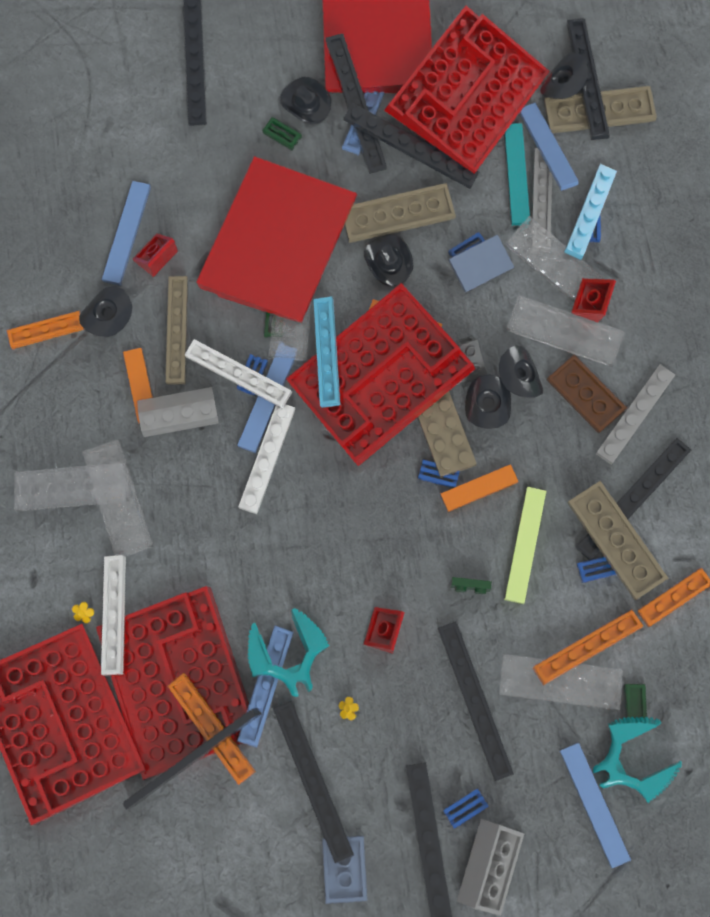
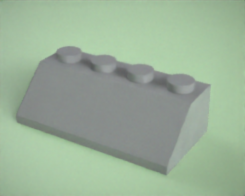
[137,387,219,437]
[457,819,524,916]

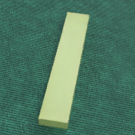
[504,487,546,604]

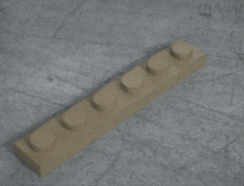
[166,276,188,385]

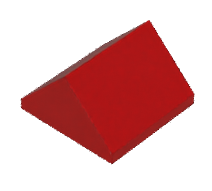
[132,234,178,277]
[572,278,616,323]
[363,607,405,654]

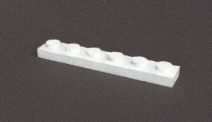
[185,339,292,409]
[238,404,295,514]
[101,555,126,675]

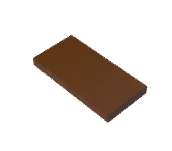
[546,354,627,434]

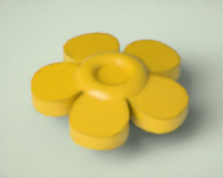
[72,602,94,623]
[339,697,359,720]

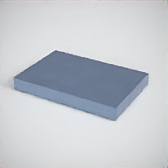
[448,235,514,293]
[322,836,367,903]

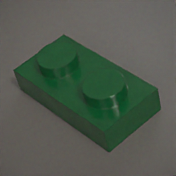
[450,577,492,594]

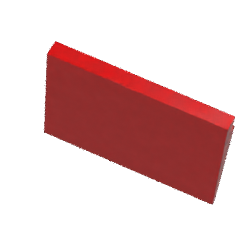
[322,0,432,93]
[384,6,550,173]
[196,156,357,323]
[286,283,475,466]
[96,586,249,780]
[0,624,145,826]

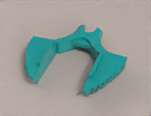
[248,608,329,697]
[592,717,682,803]

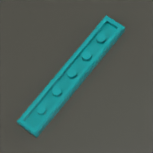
[504,123,530,226]

